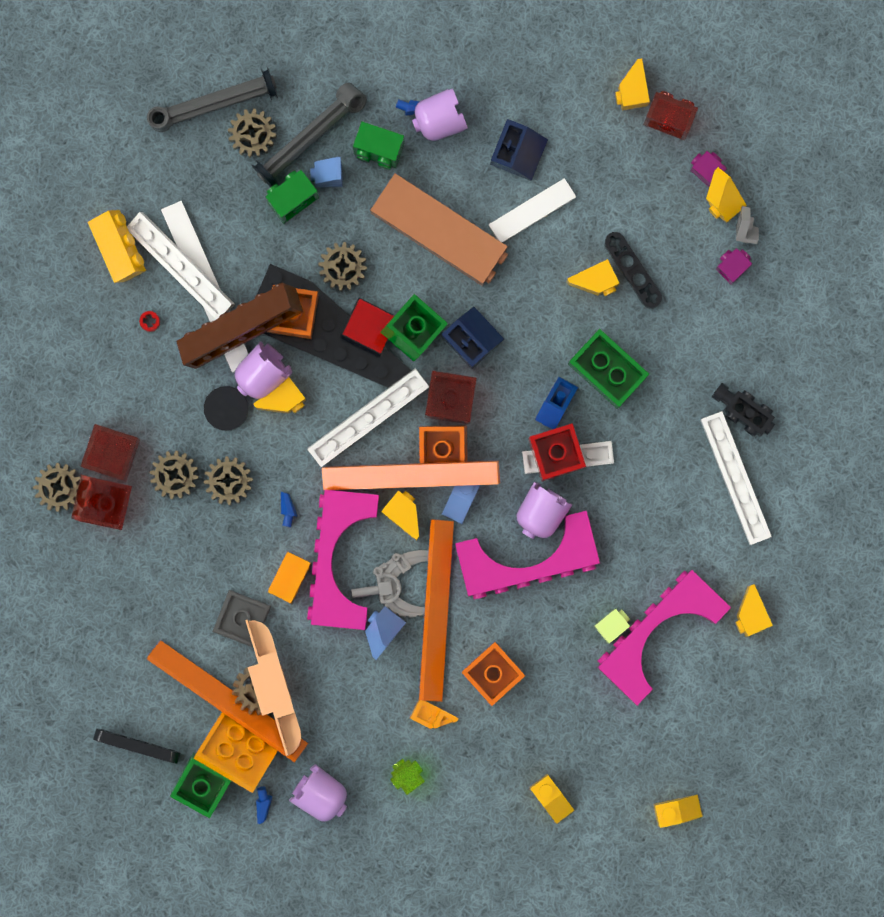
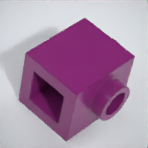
[690,151,727,187]
[715,248,752,285]

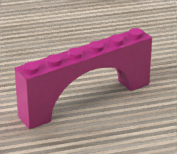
[307,490,379,630]
[455,511,600,600]
[597,570,731,705]

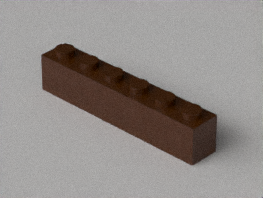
[176,283,303,369]

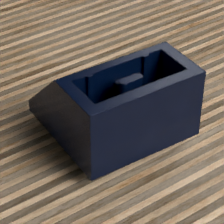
[490,119,548,181]
[441,307,504,370]

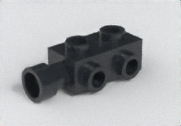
[712,383,775,437]

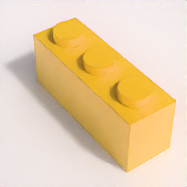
[88,210,146,283]

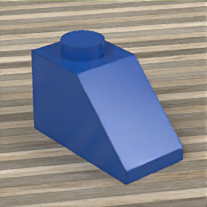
[535,377,578,429]

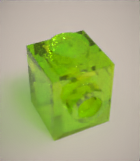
[390,758,425,795]

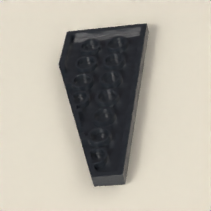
[257,264,411,388]

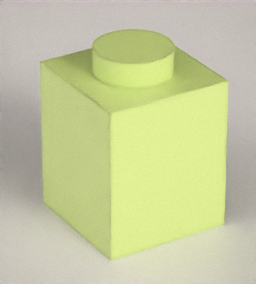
[594,609,630,643]

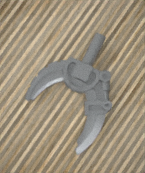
[351,550,429,617]

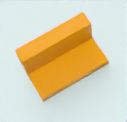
[268,552,312,604]

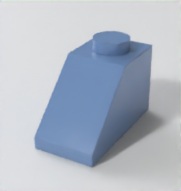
[310,157,343,187]
[442,485,480,524]
[365,606,406,660]

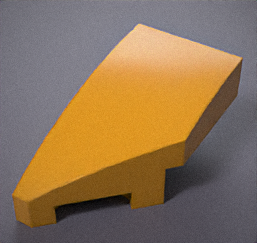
[410,700,459,729]

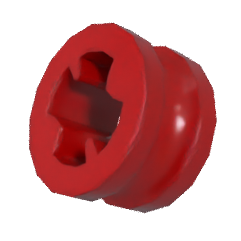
[139,311,160,332]

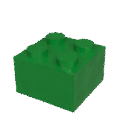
[353,121,405,170]
[265,170,319,224]
[380,294,448,362]
[170,752,231,818]

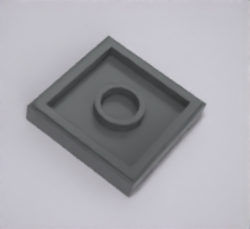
[212,590,271,648]

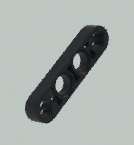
[605,232,662,309]
[93,728,181,764]

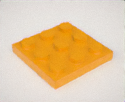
[194,712,278,793]

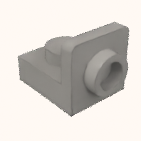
[736,206,759,244]

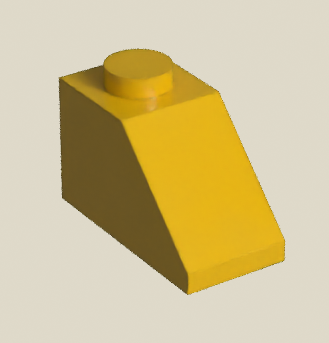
[615,58,650,110]
[706,167,747,223]
[567,259,619,296]
[253,377,306,414]
[381,490,419,541]
[735,584,773,637]
[529,774,575,824]
[653,794,702,828]

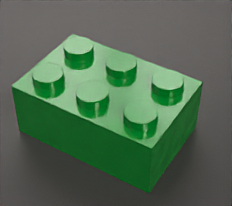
[568,328,649,409]

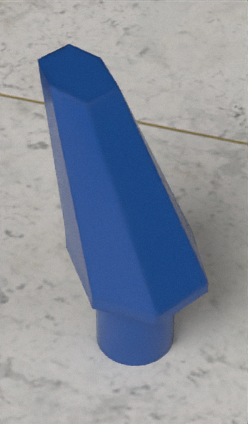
[396,100,420,116]
[281,492,297,527]
[256,786,272,824]

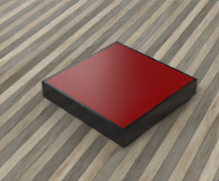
[340,297,395,357]

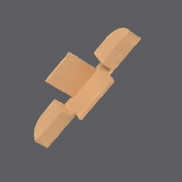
[245,620,301,756]

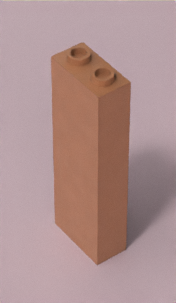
[370,173,508,286]

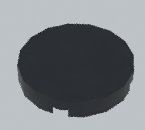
[204,386,248,431]

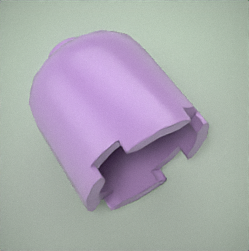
[412,88,468,141]
[234,342,292,399]
[517,482,572,539]
[289,764,347,822]

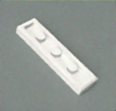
[488,178,576,243]
[522,441,614,474]

